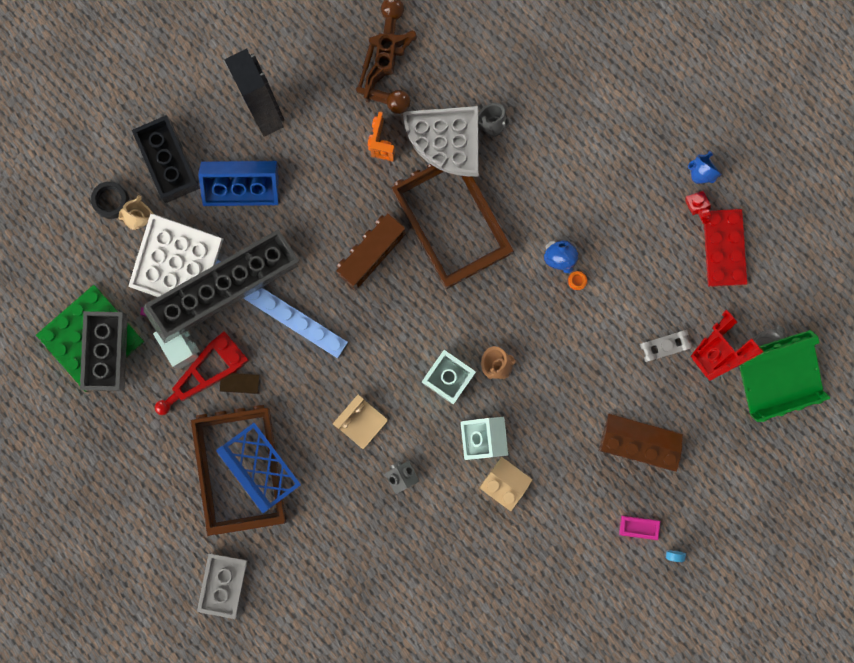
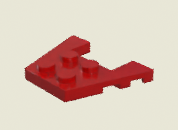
[690,310,763,381]

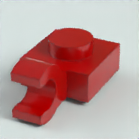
[685,191,711,224]

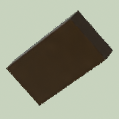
[220,373,260,394]

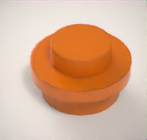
[568,271,587,290]

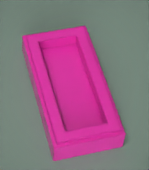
[619,516,661,540]

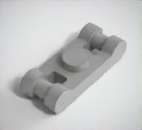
[640,330,693,362]

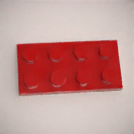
[704,209,747,287]

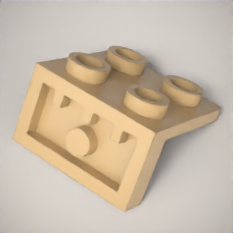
[333,395,388,449]

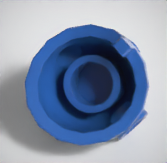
[688,151,722,184]
[544,240,578,273]

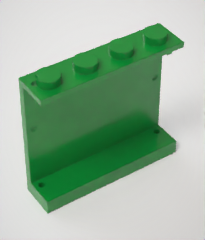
[739,330,830,422]

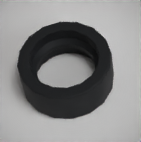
[91,181,130,219]

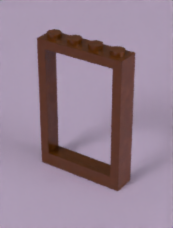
[392,164,514,289]
[191,405,287,536]

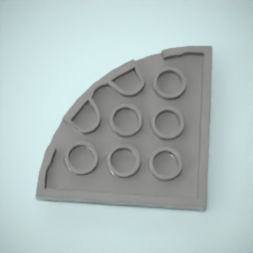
[403,106,479,177]

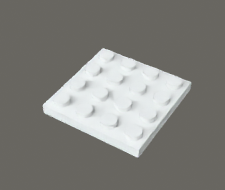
[128,214,223,297]

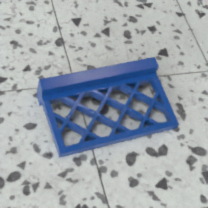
[216,423,301,514]

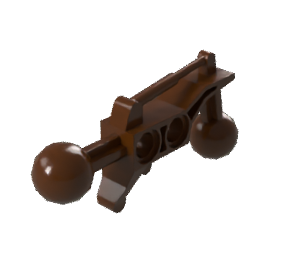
[356,0,417,114]

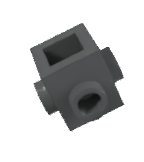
[385,461,419,494]

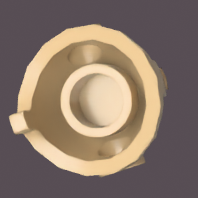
[119,195,153,230]

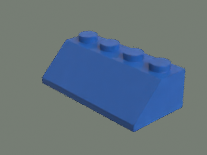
[198,161,278,206]

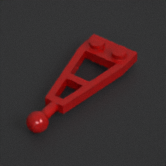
[155,331,249,415]

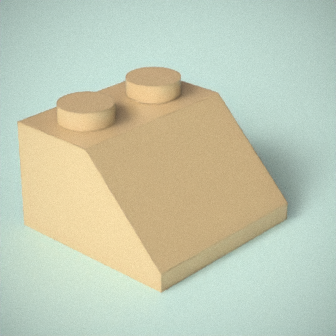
[479,456,532,511]

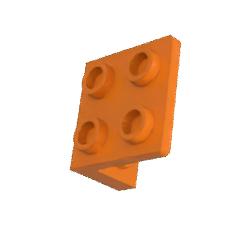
[367,112,395,162]

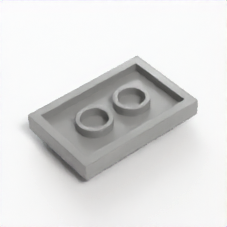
[197,553,248,619]

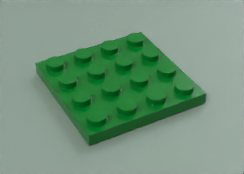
[36,285,145,392]

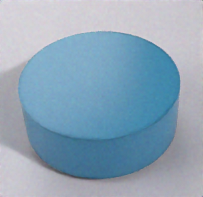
[666,550,686,562]

